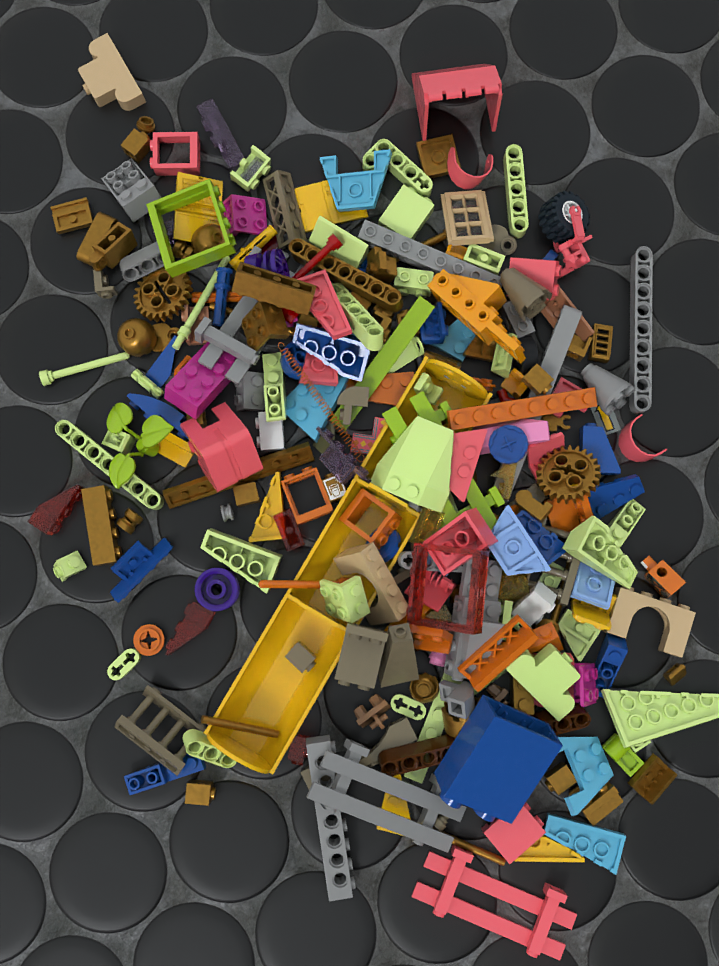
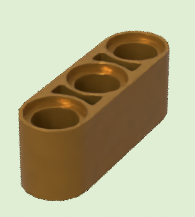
[76,212,118,266]

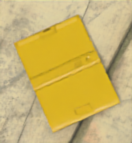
[173,172,223,242]
[295,180,369,233]

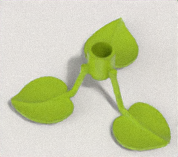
[106,402,174,489]

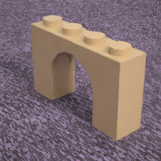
[333,542,411,625]
[602,586,696,658]

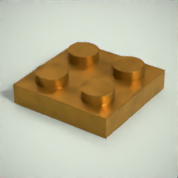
[416,134,461,178]

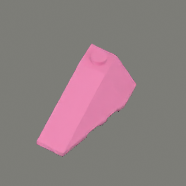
[472,418,550,455]

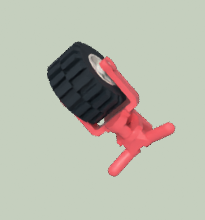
[538,191,593,280]

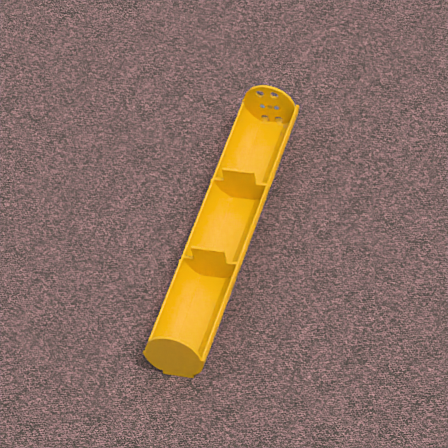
[204,356,493,775]

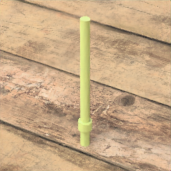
[172,256,230,350]

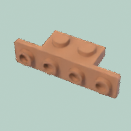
[541,284,595,342]

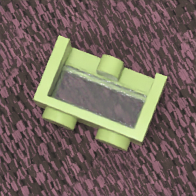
[230,145,271,192]

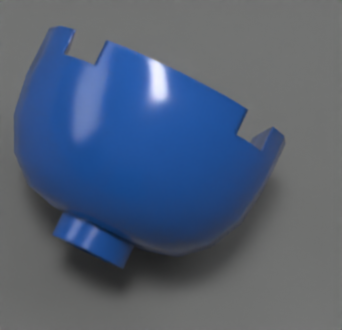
[280,342,306,380]

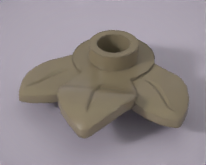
[479,225,517,257]

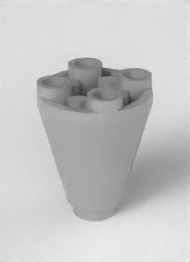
[581,363,636,416]

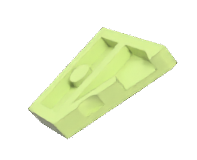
[557,609,601,662]

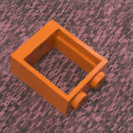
[281,466,334,526]
[339,488,402,549]

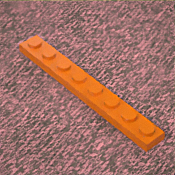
[447,387,597,430]

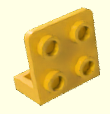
[571,594,617,630]

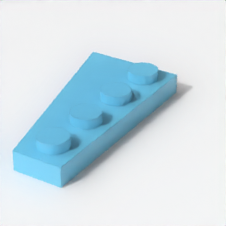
[543,813,626,875]

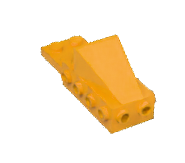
[427,269,526,364]

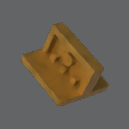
[568,781,623,826]

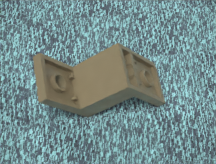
[335,622,389,691]

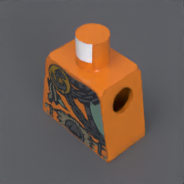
[641,555,686,599]

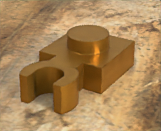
[541,414,571,432]

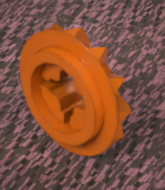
[133,624,165,656]

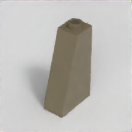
[378,623,419,688]

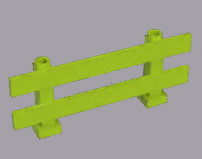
[382,391,505,530]

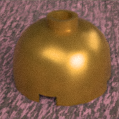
[191,224,225,263]
[117,318,157,357]

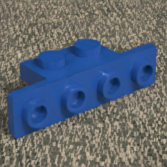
[110,537,173,603]

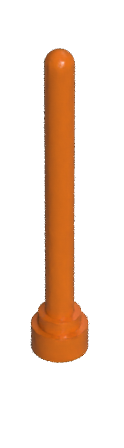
[258,577,350,589]

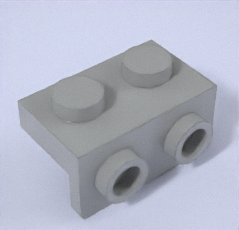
[234,371,265,412]

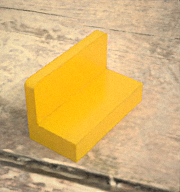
[158,433,194,468]

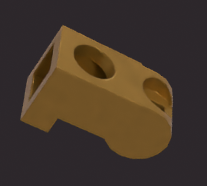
[515,490,553,523]

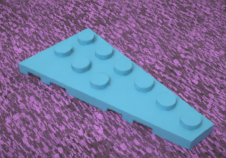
[286,333,355,443]

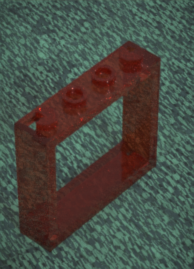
[406,543,489,635]

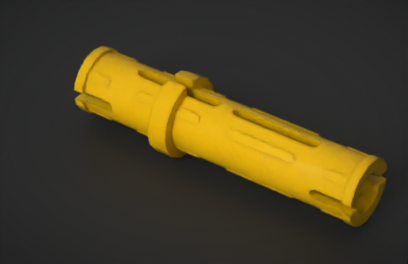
[228,225,278,271]

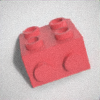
[527,432,565,481]

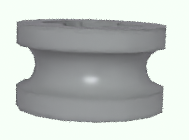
[220,503,234,522]

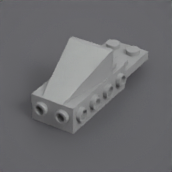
[444,558,505,682]

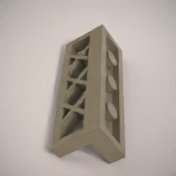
[263,170,307,249]

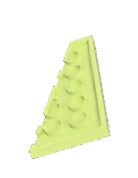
[601,689,719,748]

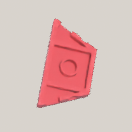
[449,429,487,503]

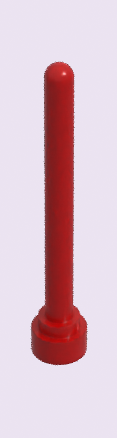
[292,234,343,279]

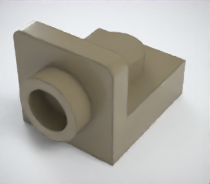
[93,270,118,299]

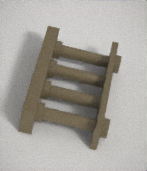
[518,517,580,606]
[115,685,206,776]

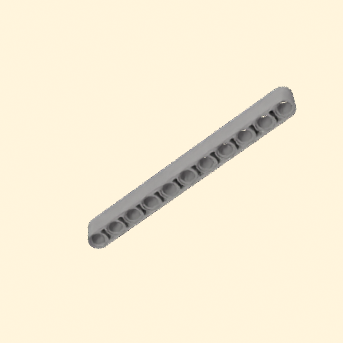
[492,304,582,505]

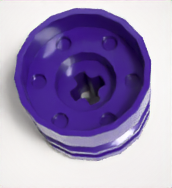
[244,248,290,277]

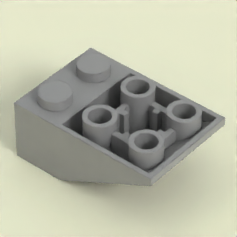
[101,158,161,223]

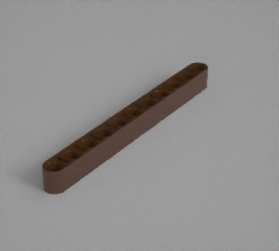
[378,703,591,776]

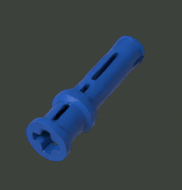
[212,267,233,327]

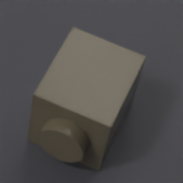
[285,641,317,673]

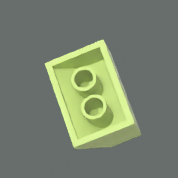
[309,216,369,274]

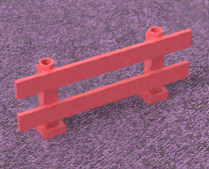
[411,845,577,961]

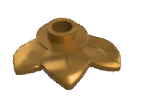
[152,323,179,355]

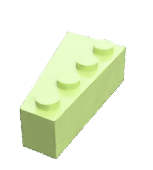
[200,528,283,594]

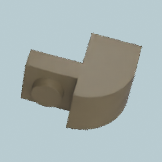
[337,386,369,425]

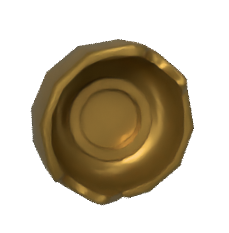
[409,673,439,703]

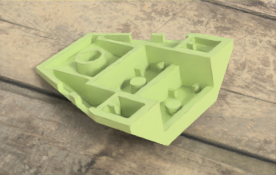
[370,416,454,513]

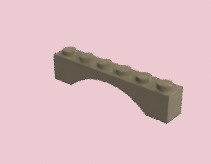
[300,716,418,789]

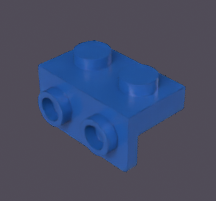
[419,302,448,344]

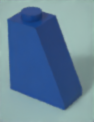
[578,423,621,476]

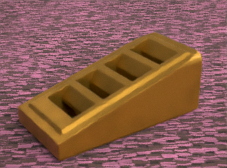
[588,323,613,363]

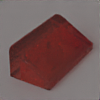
[273,508,305,552]

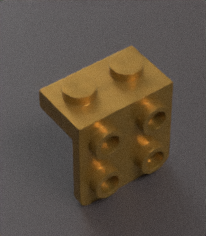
[242,301,290,351]

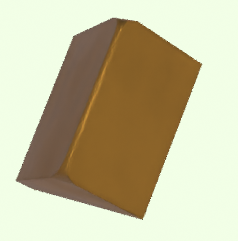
[663,663,687,686]

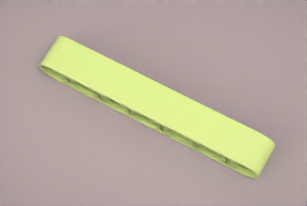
[55,420,164,510]

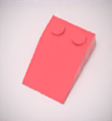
[422,508,498,576]

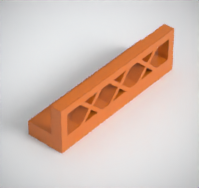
[457,614,539,692]

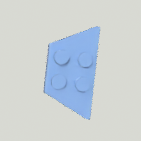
[489,505,551,576]

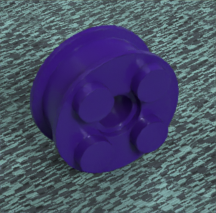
[195,568,240,611]

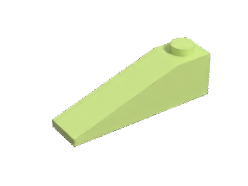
[562,516,638,589]

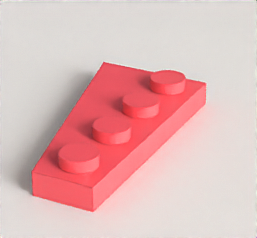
[299,322,338,386]

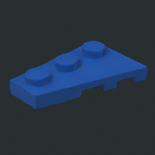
[588,474,645,519]
[516,510,566,565]

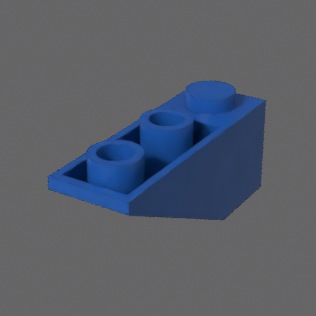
[595,633,628,698]

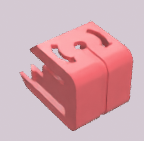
[180,402,263,492]

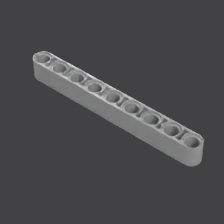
[629,246,653,415]

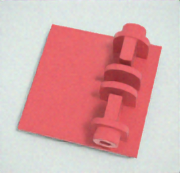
[404,566,457,612]

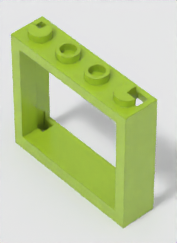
[146,179,236,278]

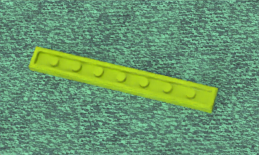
[331,296,435,431]

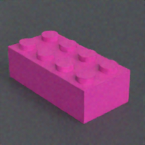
[164,342,237,420]

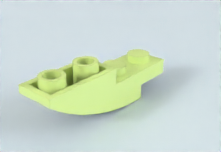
[262,352,286,422]

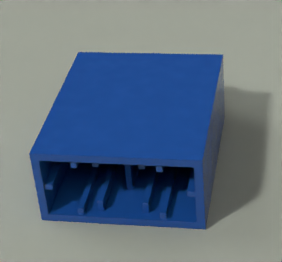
[434,695,563,824]

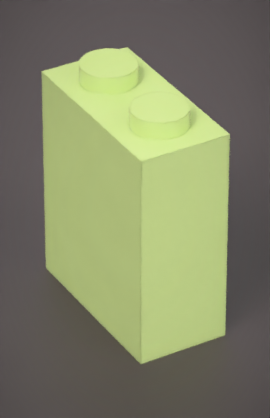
[378,184,434,240]

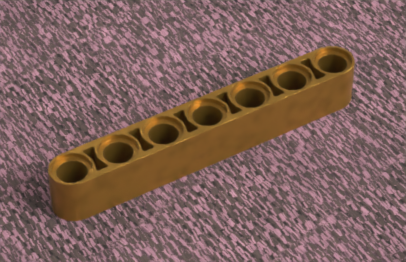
[289,238,403,313]

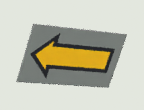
[591,403,621,435]

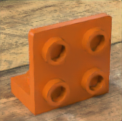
[544,495,593,532]

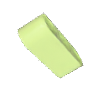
[183,729,237,768]

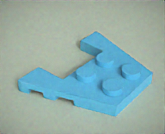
[320,149,392,212]
[558,737,614,816]

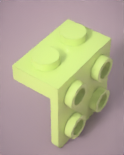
[319,575,370,623]

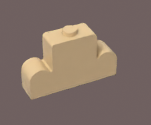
[78,33,146,111]

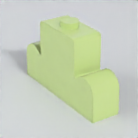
[505,643,581,722]

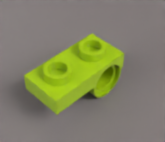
[602,733,644,777]

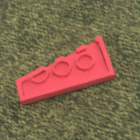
[297,269,352,340]

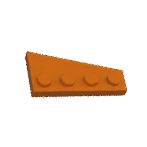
[346,372,414,406]

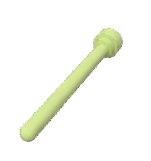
[39,352,130,386]

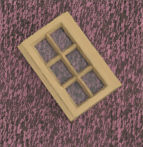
[441,190,494,246]

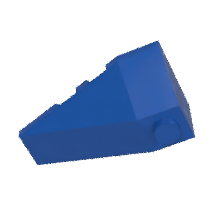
[292,323,371,382]

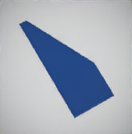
[145,336,177,388]

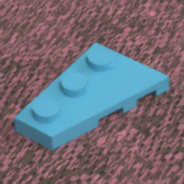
[430,319,476,362]

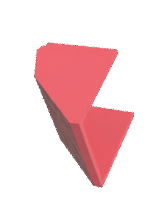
[412,64,503,141]

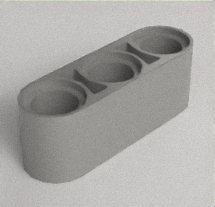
[119,241,164,282]

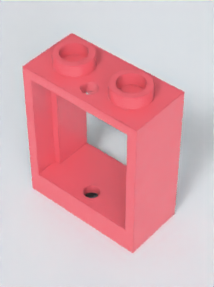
[150,132,200,176]

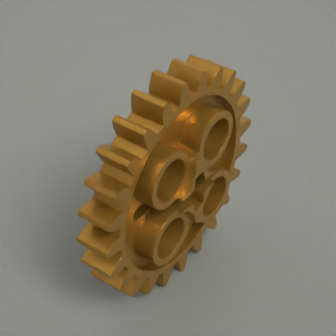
[133,266,193,322]
[536,445,601,504]

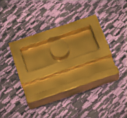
[50,197,93,234]

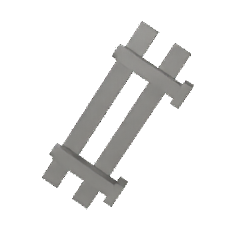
[194,246,315,385]
[306,738,466,853]

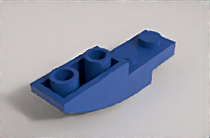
[127,393,188,441]
[124,754,207,795]

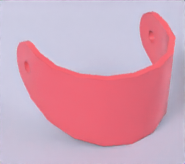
[447,147,493,189]
[618,414,667,462]

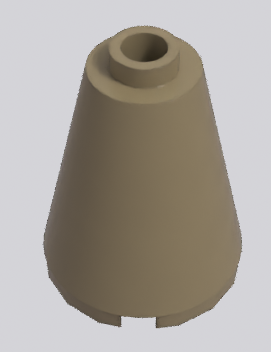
[500,268,552,321]

